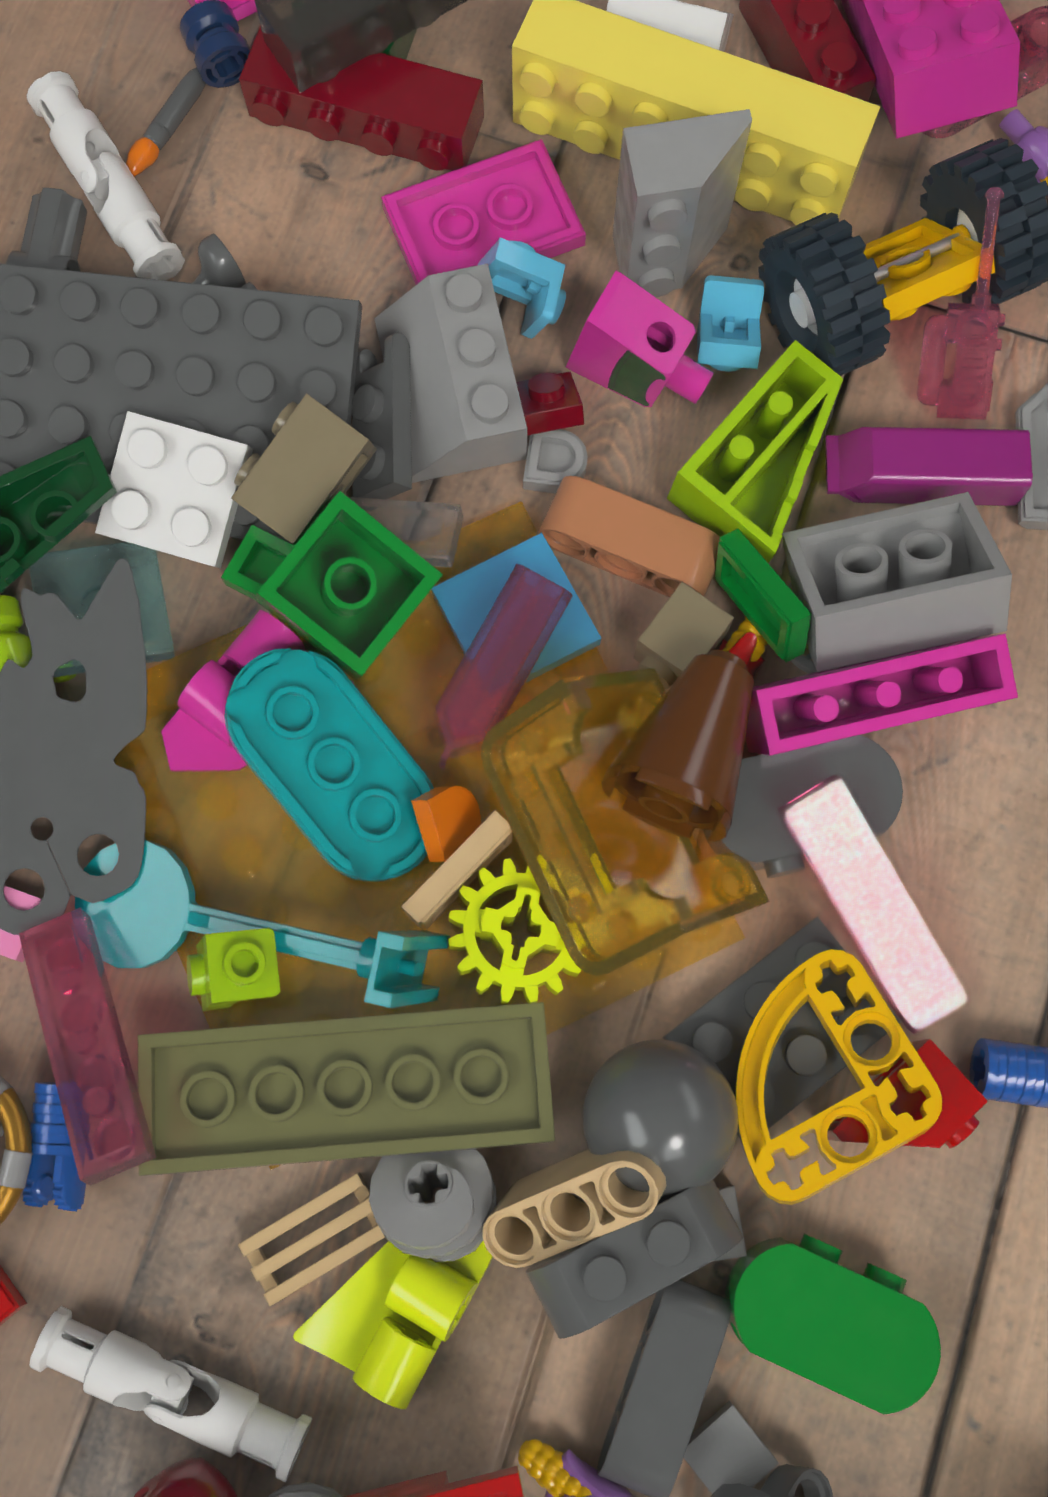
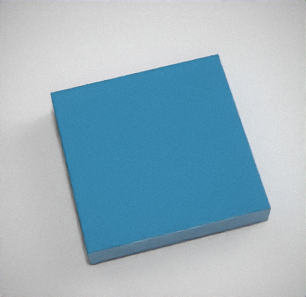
[431,533,602,701]

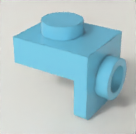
[478,237,566,339]
[697,275,764,372]

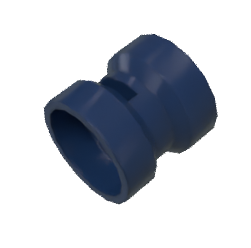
[179,0,251,88]

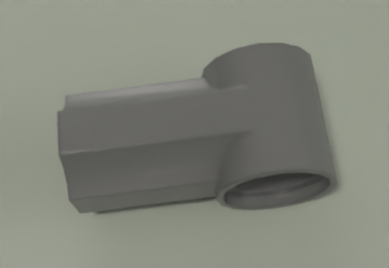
[6,188,87,272]

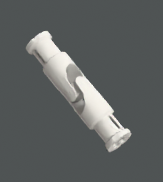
[27,71,185,281]
[29,1306,313,1482]

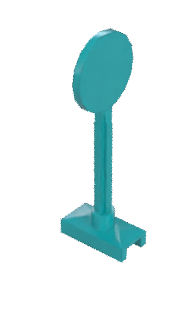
[74,840,450,1008]

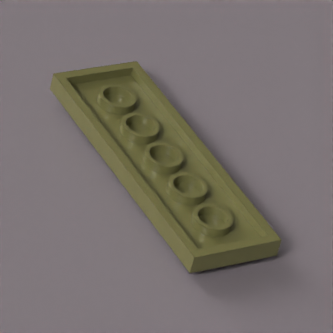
[138,1002,555,1176]

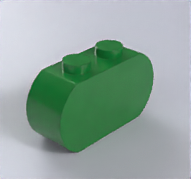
[725,1233,941,1414]

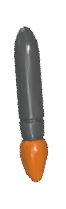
[126,67,206,177]

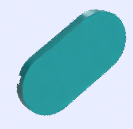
[225,648,434,882]

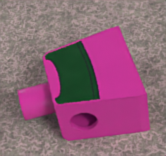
[566,270,714,407]

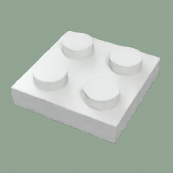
[95,411,253,569]

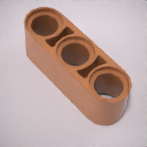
[538,476,720,597]

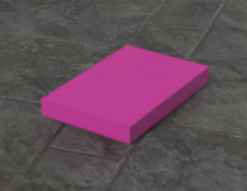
[381,139,586,285]

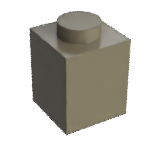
[634,582,734,689]

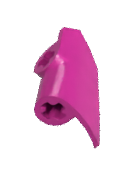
[161,610,354,772]

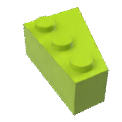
[667,340,843,563]

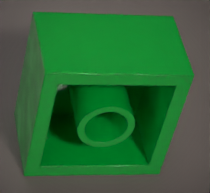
[256,491,443,681]

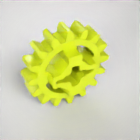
[448,858,592,1005]

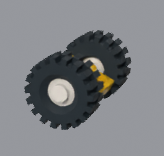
[758,138,1048,376]

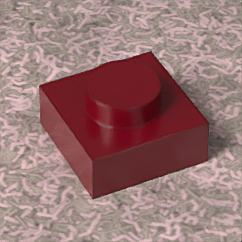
[516,371,584,436]

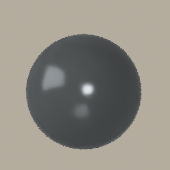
[583,1039,739,1199]

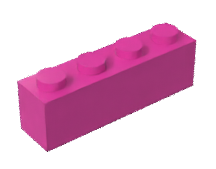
[745,634,1018,756]

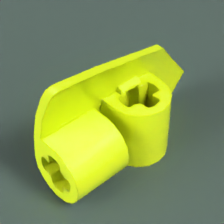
[293,1241,493,1409]

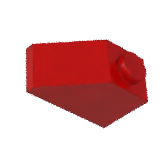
[827,1039,988,1148]

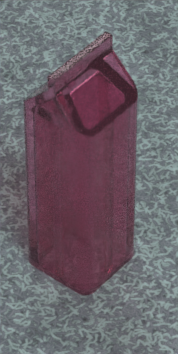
[434,564,573,770]

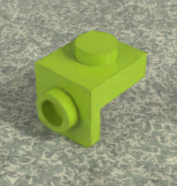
[187,928,280,1011]

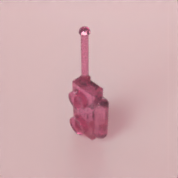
[917,187,1005,420]

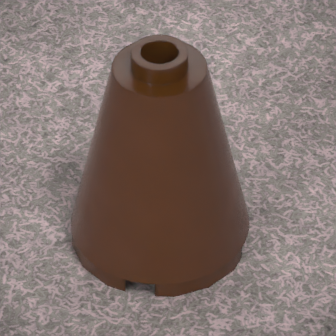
[601,650,754,842]

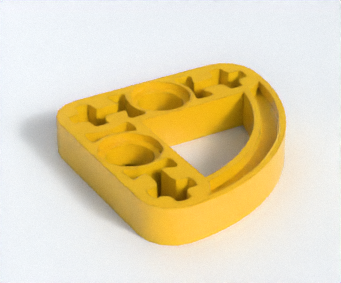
[736,949,942,1205]

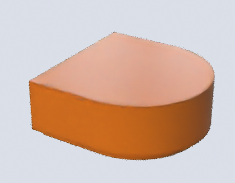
[411,786,481,862]

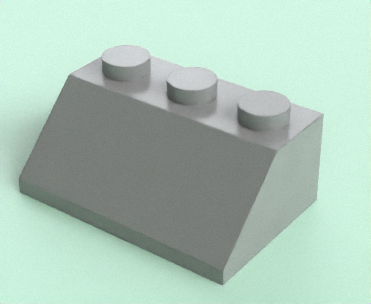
[612,109,752,297]
[374,264,527,483]
[782,492,1012,672]

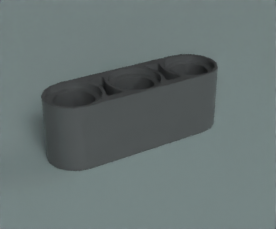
[597,1279,732,1497]

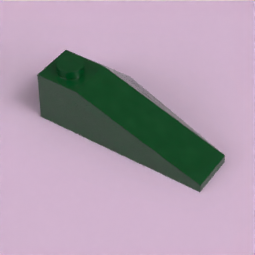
[0,436,117,593]

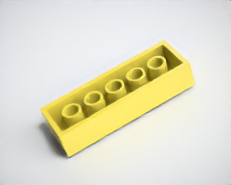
[512,0,881,225]

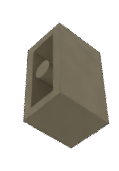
[231,393,377,545]

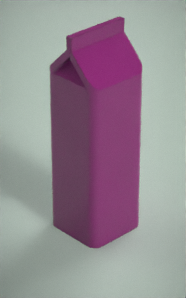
[825,427,1033,506]

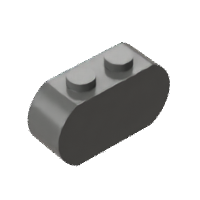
[703,735,903,878]
[526,1180,743,1339]

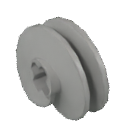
[369,1149,497,1262]

